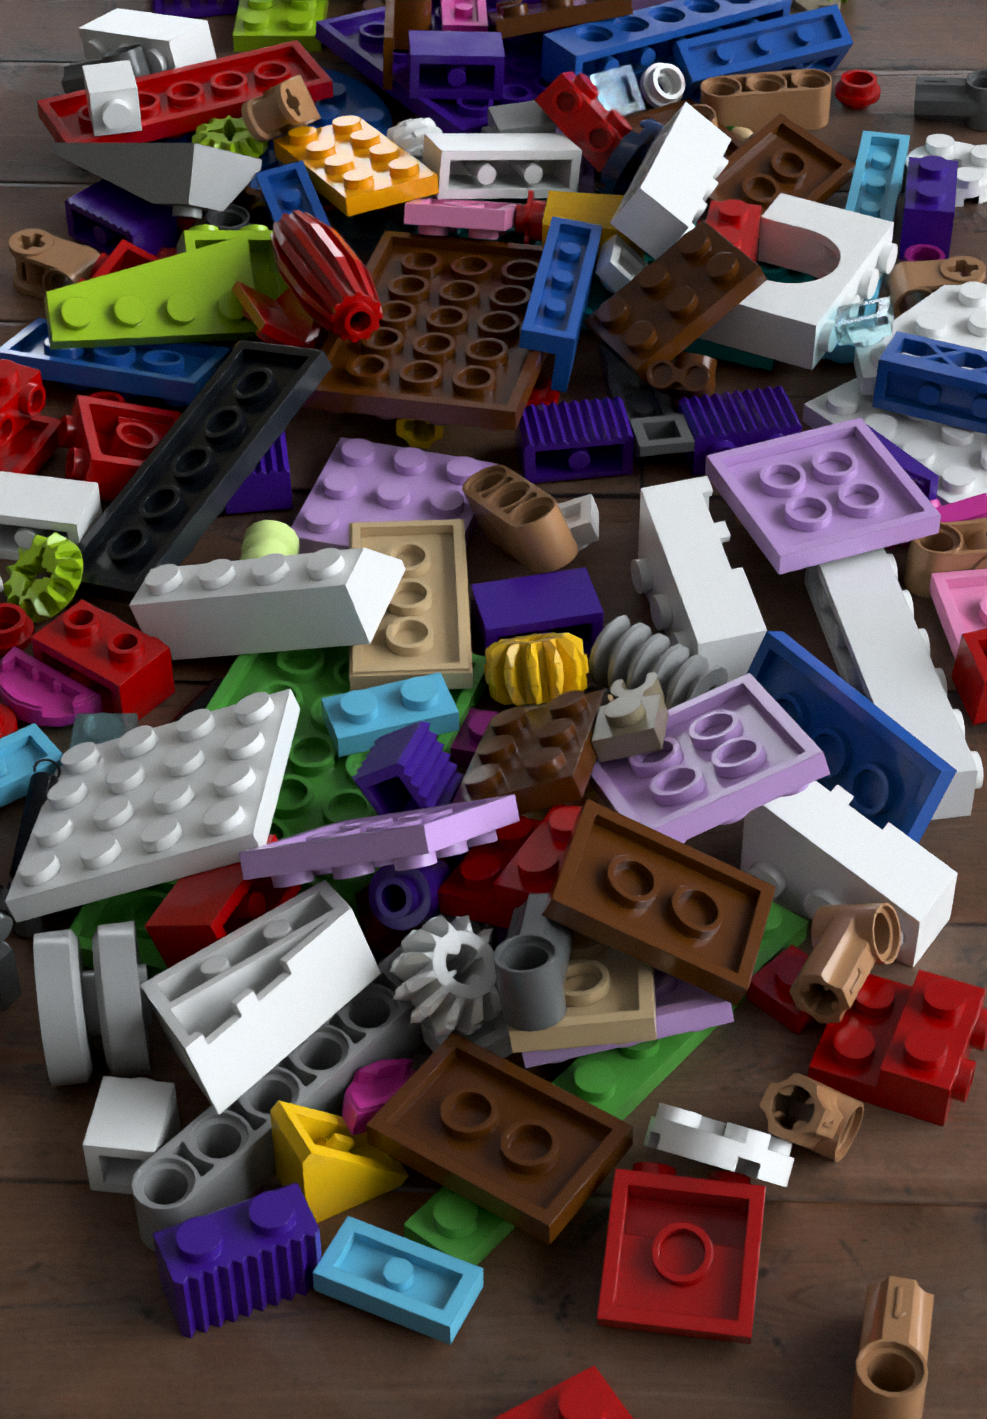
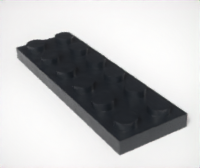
[76,340,332,605]

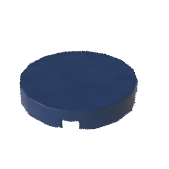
[595,118,664,195]

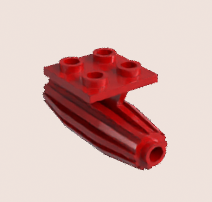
[232,210,383,350]

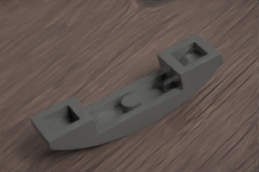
[598,341,695,457]

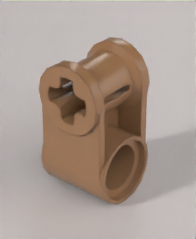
[241,75,321,142]
[8,229,100,300]
[884,256,986,319]
[903,517,987,598]

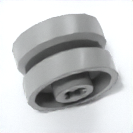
[33,921,154,1087]

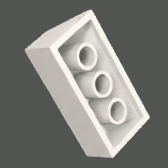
[129,548,406,660]

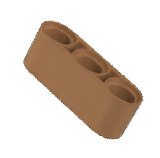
[700,69,832,134]
[462,465,579,574]

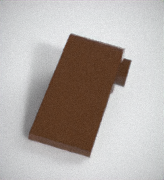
[383,0,432,90]

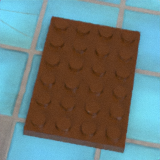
[302,231,548,432]

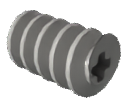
[589,615,728,710]

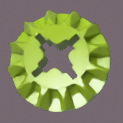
[192,115,269,158]
[3,532,83,623]

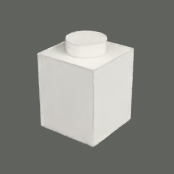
[82,60,142,136]
[83,1076,181,1194]

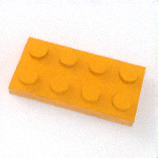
[273,115,439,217]

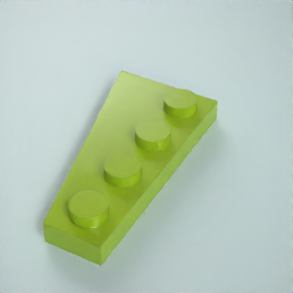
[44,235,258,350]

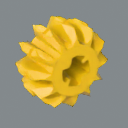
[484,632,589,706]

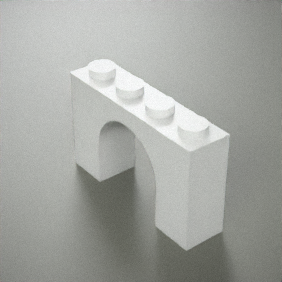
[699,193,898,370]

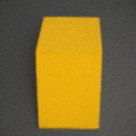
[270,1100,409,1223]

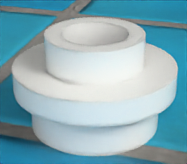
[640,63,685,108]

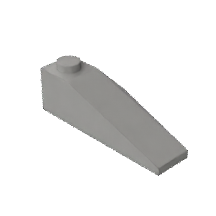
[52,143,262,220]

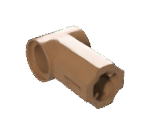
[789,902,901,1023]
[759,1073,864,1162]
[850,1276,934,1419]

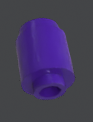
[368,858,453,930]

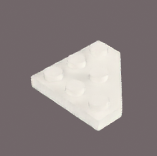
[854,281,987,395]

